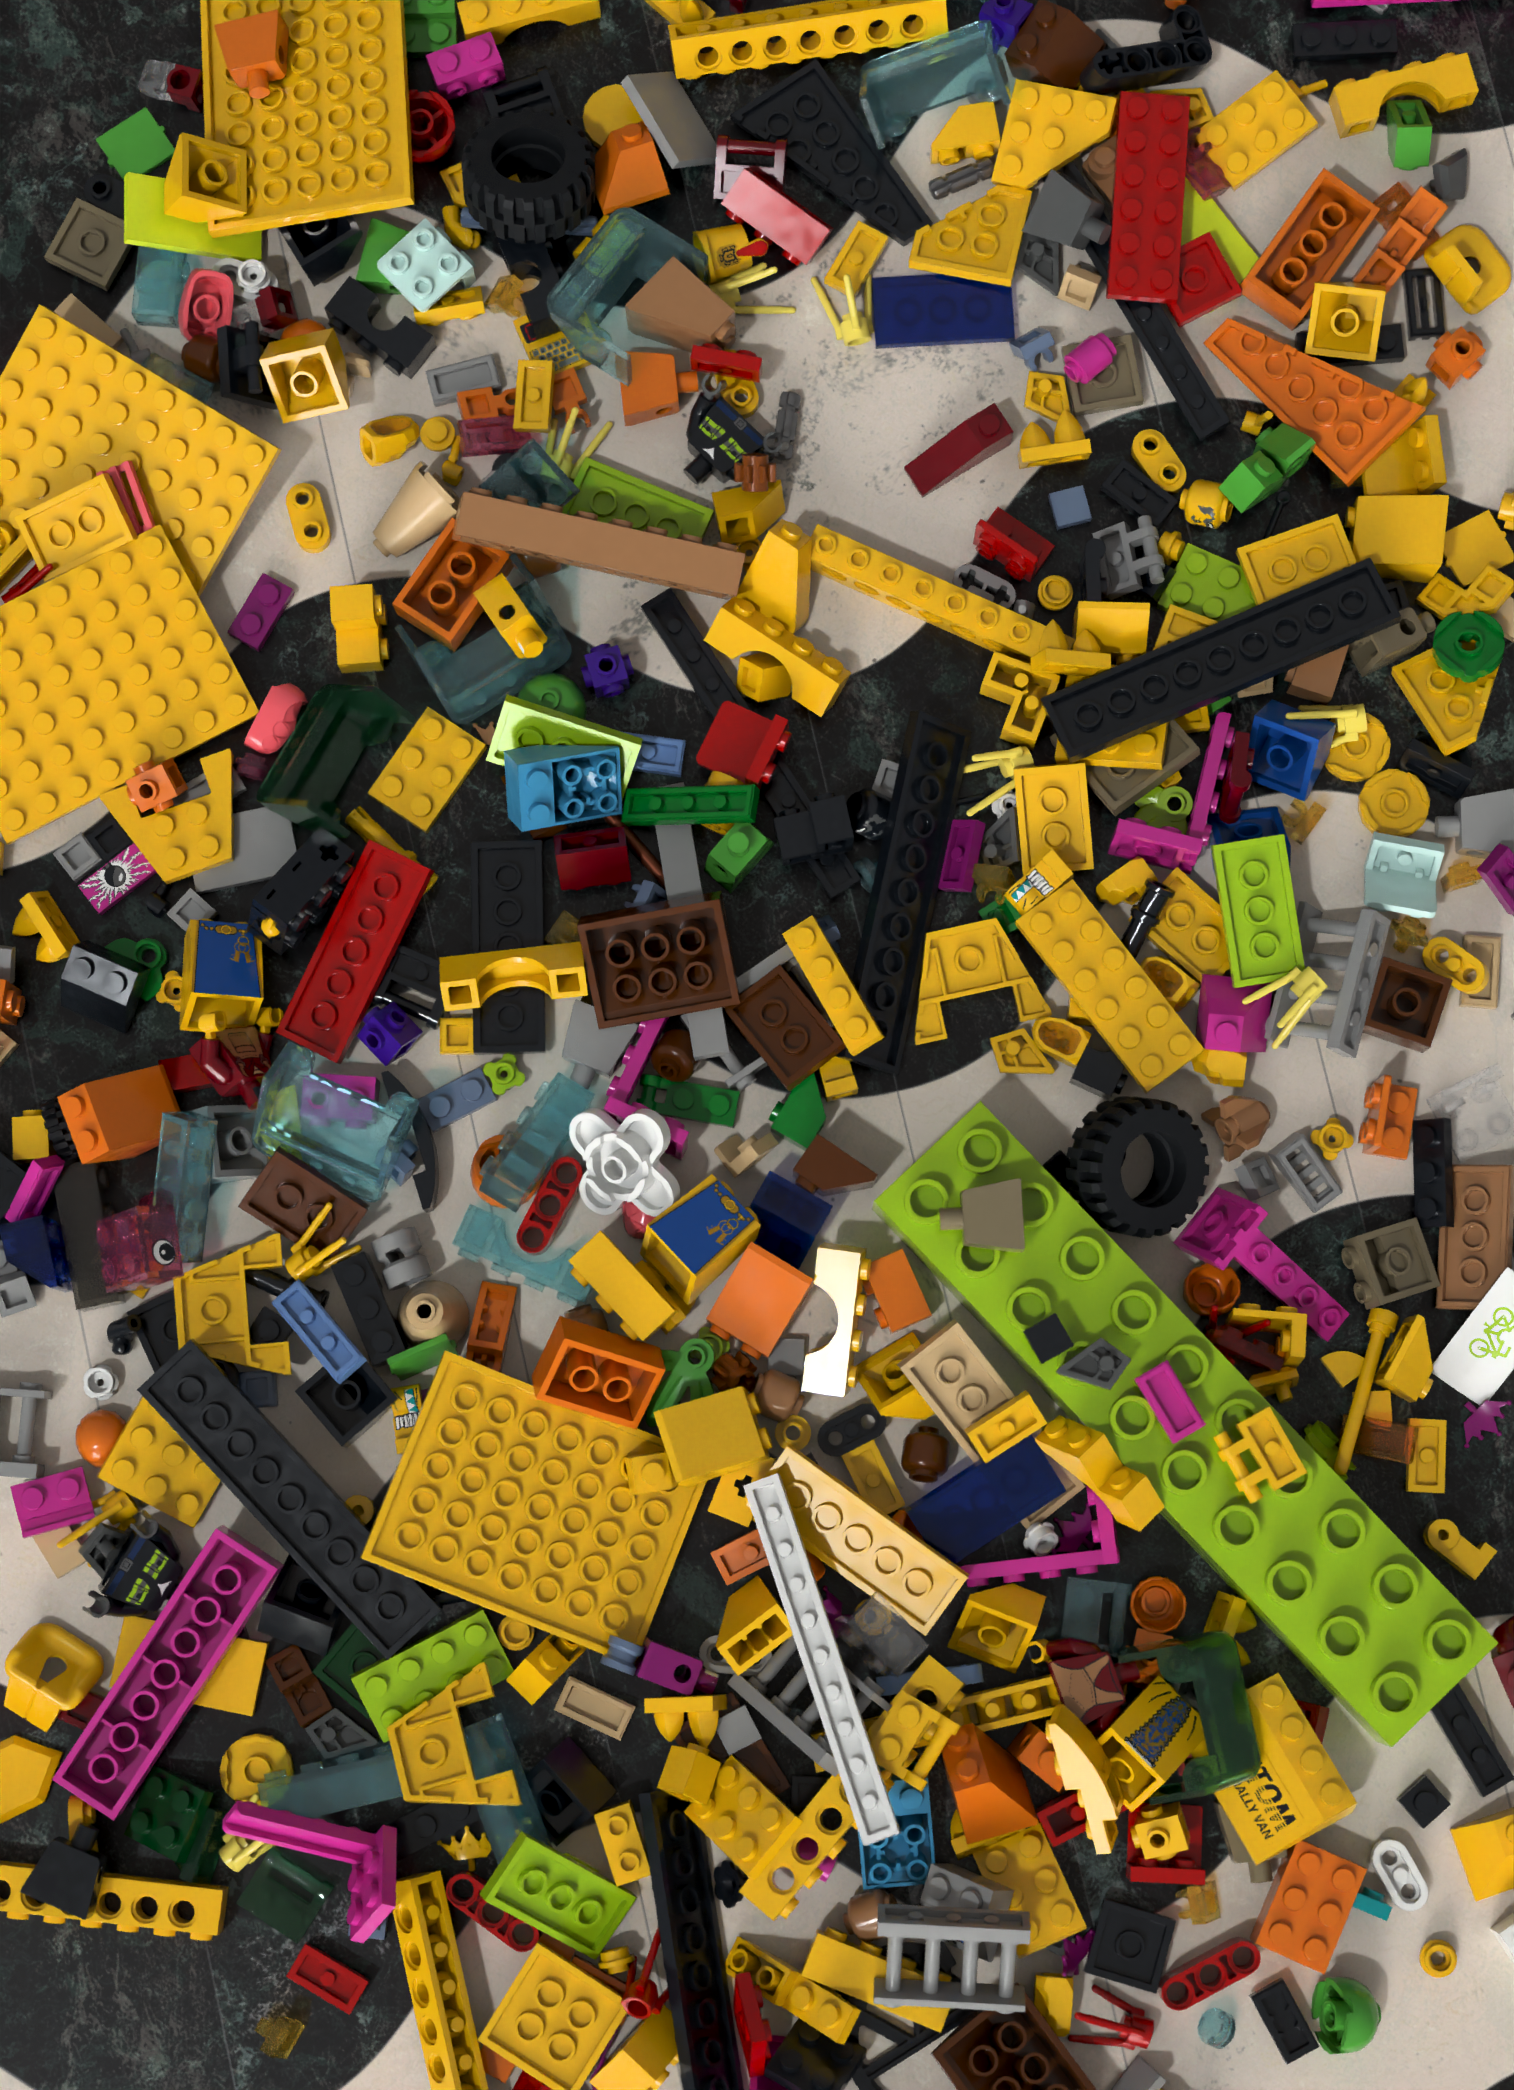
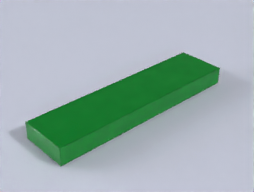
[621,784,760,826]

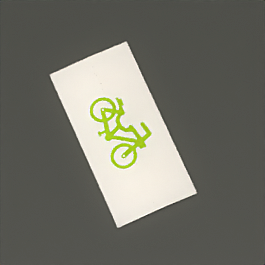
[1432,1266,1514,1406]

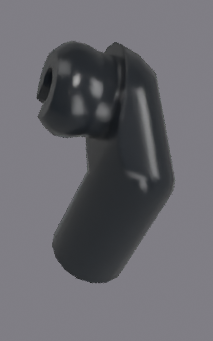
[107,1314,141,1355]

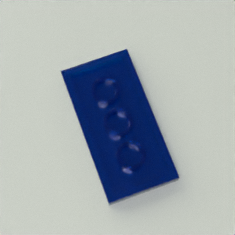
[872,274,1015,349]
[904,1434,1066,1564]

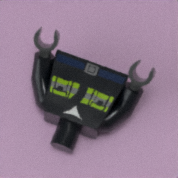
[683,372,789,485]
[82,1510,183,1618]

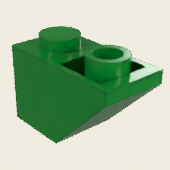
[768,1073,826,1151]

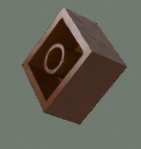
[1363,956,1453,1053]

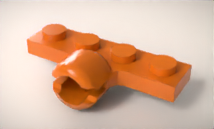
[710,1528,826,1586]

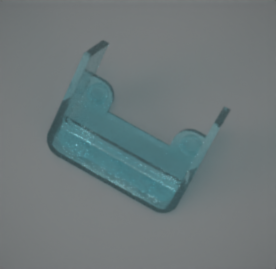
[859,20,1011,150]
[547,207,708,386]
[394,553,572,724]

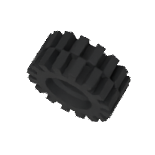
[41,1093,79,1162]

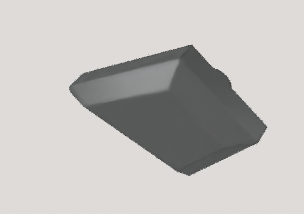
[1429,148,1468,200]
[1015,233,1059,296]
[980,807,1021,874]
[1056,1338,1132,1390]
[78,1523,128,1579]
[305,1707,379,1759]

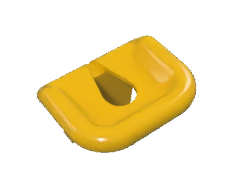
[1423,225,1512,315]
[4,1623,104,1733]

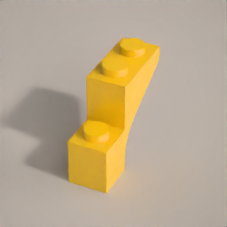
[1034,1415,1165,1532]

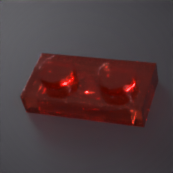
[1205,1325,1285,1372]

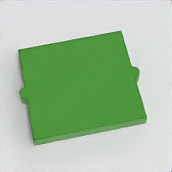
[95,107,175,181]
[387,1333,459,1381]

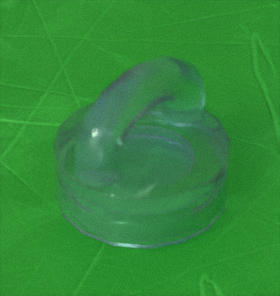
[853,857,878,893]
[1198,2008,1236,2049]

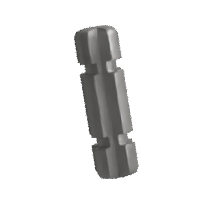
[928,157,994,200]
[774,391,801,460]

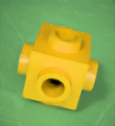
[1130,1801,1190,1861]

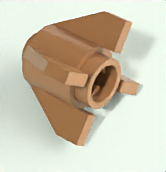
[1201,1095,1270,1162]

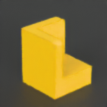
[736,652,792,702]

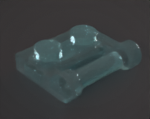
[1060,1577,1133,1658]

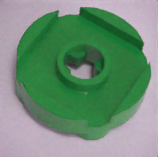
[1432,611,1505,683]

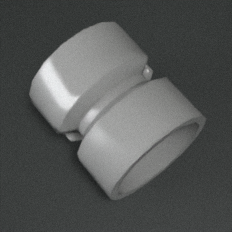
[371,1227,432,1291]

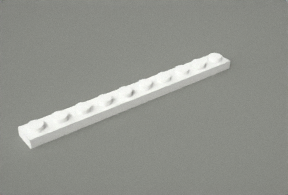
[743,1473,901,1846]

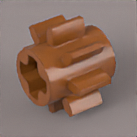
[734,453,776,492]
[711,1351,757,1392]

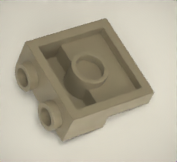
[1341,1217,1441,1310]

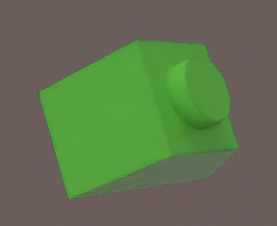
[1386,99,1432,171]
[1252,423,1316,484]
[1218,450,1284,514]

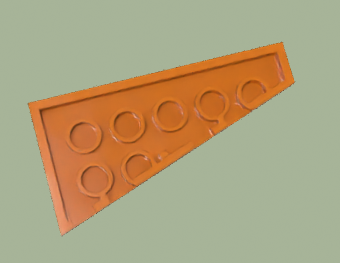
[1203,318,1426,487]

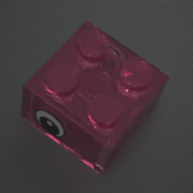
[96,1204,184,1293]

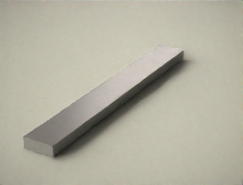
[655,782,731,1061]

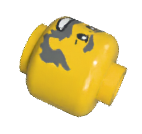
[1179,479,1233,529]

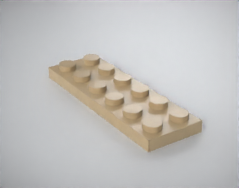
[897,1319,1086,1530]

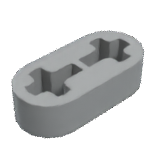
[952,564,1016,610]

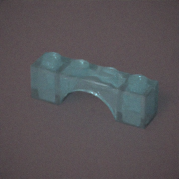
[452,1204,593,1307]

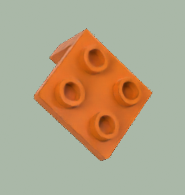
[1358,1074,1418,1161]

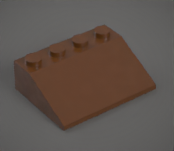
[577,891,741,1029]
[930,1982,1097,2090]

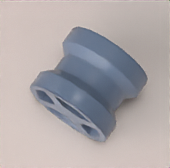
[599,1635,644,1676]

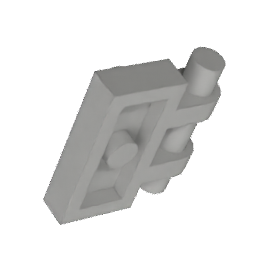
[1092,515,1165,600]

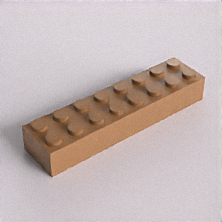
[452,487,745,600]

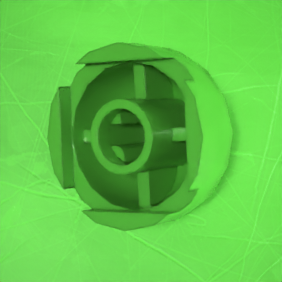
[518,672,587,720]
[1311,1977,1381,2054]

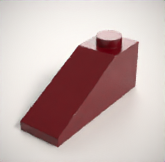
[904,403,1014,498]

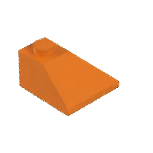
[595,121,670,215]

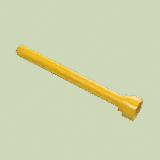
[1333,1308,1399,1476]

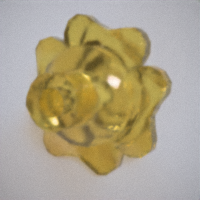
[1390,915,1429,953]

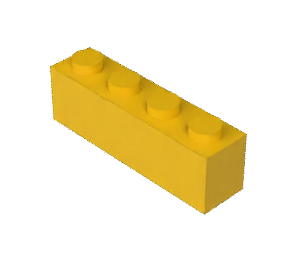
[801,1926,952,2033]

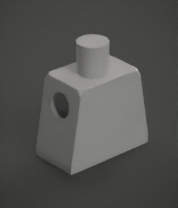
[1435,789,1514,859]
[562,999,639,1091]

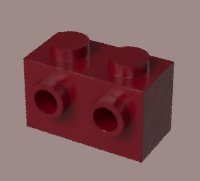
[554,826,632,890]

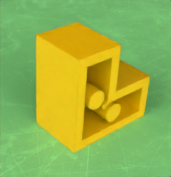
[329,584,389,673]
[979,651,1061,751]
[589,2005,679,2090]

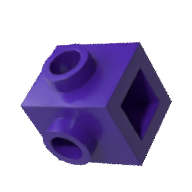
[979,0,1034,48]
[581,644,634,698]
[357,1001,423,1066]

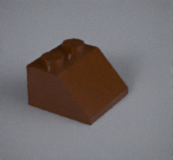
[1005,0,1106,90]
[793,1134,878,1197]

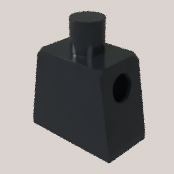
[20,1822,107,1920]

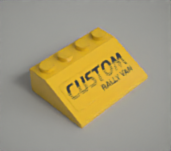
[1191,1672,1357,1866]

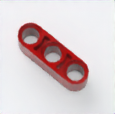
[516,1156,584,1256]
[446,1870,542,1952]
[1158,1937,1261,2011]

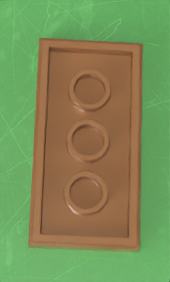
[1436,1165,1514,1310]

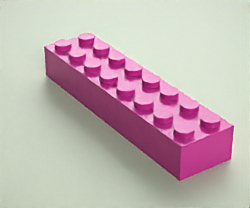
[52,1525,284,1821]

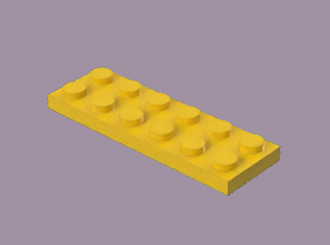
[1014,879,1205,1094]
[746,1444,969,1636]

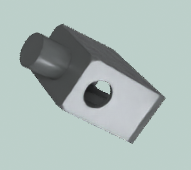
[1022,169,1112,250]

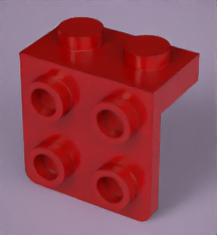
[696,701,792,789]

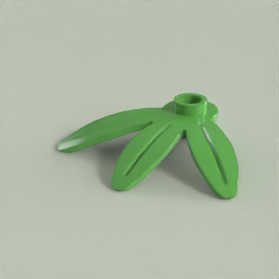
[646,1338,715,1427]

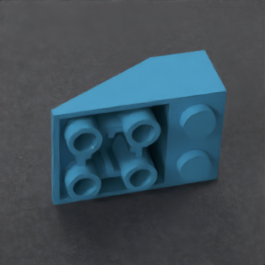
[504,745,622,832]
[857,1762,935,1890]

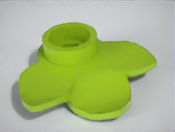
[1133,786,1193,835]
[1304,1420,1356,1481]

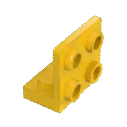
[1361,415,1447,496]
[1225,1303,1307,1368]

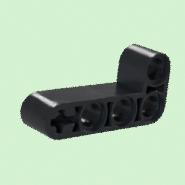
[1079,5,1212,95]

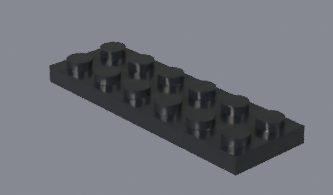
[471,840,546,1055]

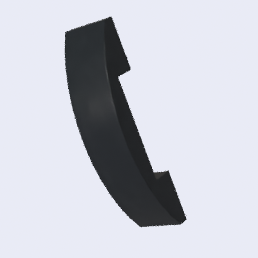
[381,1071,439,1213]

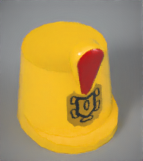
[692,223,768,285]

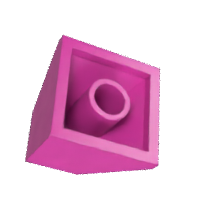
[1195,974,1272,1052]

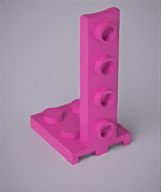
[1107,712,1235,874]
[604,1017,689,1160]
[1173,1187,1350,1342]
[960,1485,1120,1587]
[222,1800,397,1943]

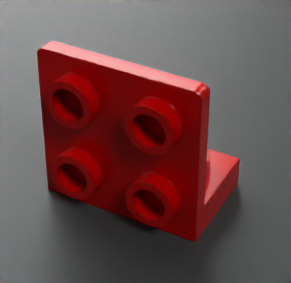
[973,507,1055,582]
[1126,1803,1205,1885]

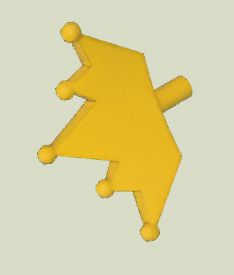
[436,1825,503,1871]

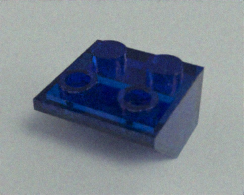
[749,1171,833,1270]
[0,1215,75,1293]

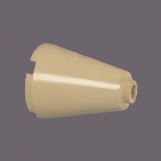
[373,461,460,558]
[397,1280,469,1347]

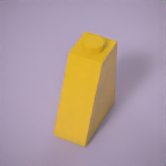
[736,519,812,634]
[716,1575,793,1676]

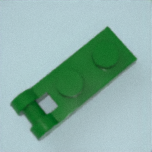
[636,1074,740,1128]

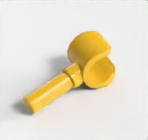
[1286,79,1328,100]
[1240,410,1273,436]
[442,435,465,486]

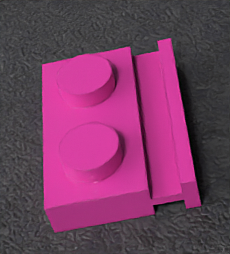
[10,1467,96,1539]

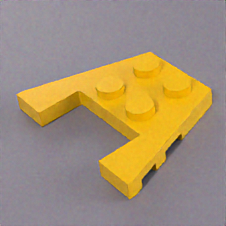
[99,748,234,884]
[914,918,1052,1045]
[173,1233,292,1376]
[387,1662,522,1806]

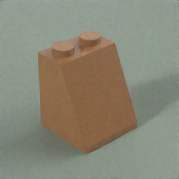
[625,256,736,352]

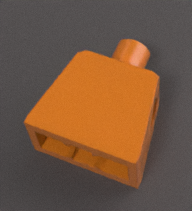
[214,10,289,99]
[617,351,699,426]
[1006,1721,1065,1794]

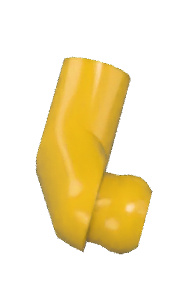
[442,205,481,250]

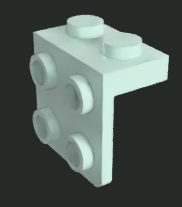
[377,218,476,312]
[1364,832,1445,918]

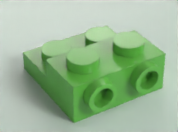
[404,0,458,58]

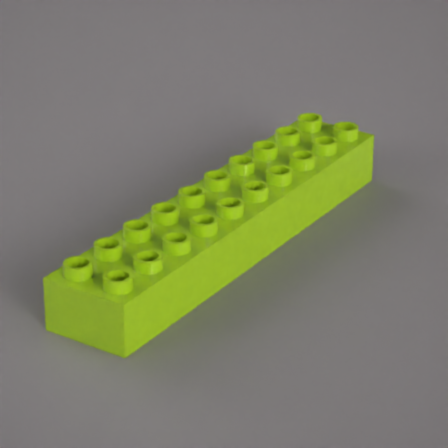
[872,1101,1498,1748]

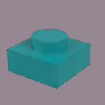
[1352,1886,1392,1921]

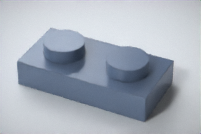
[416,1067,497,1133]

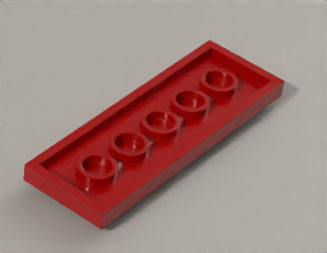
[1106,91,1190,304]
[276,839,434,1064]

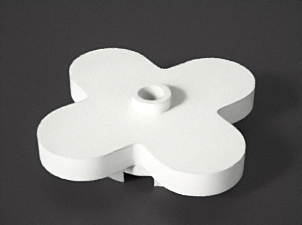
[569,1108,680,1217]

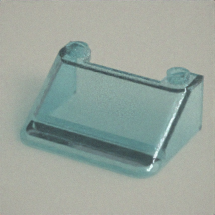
[251,1041,420,1202]

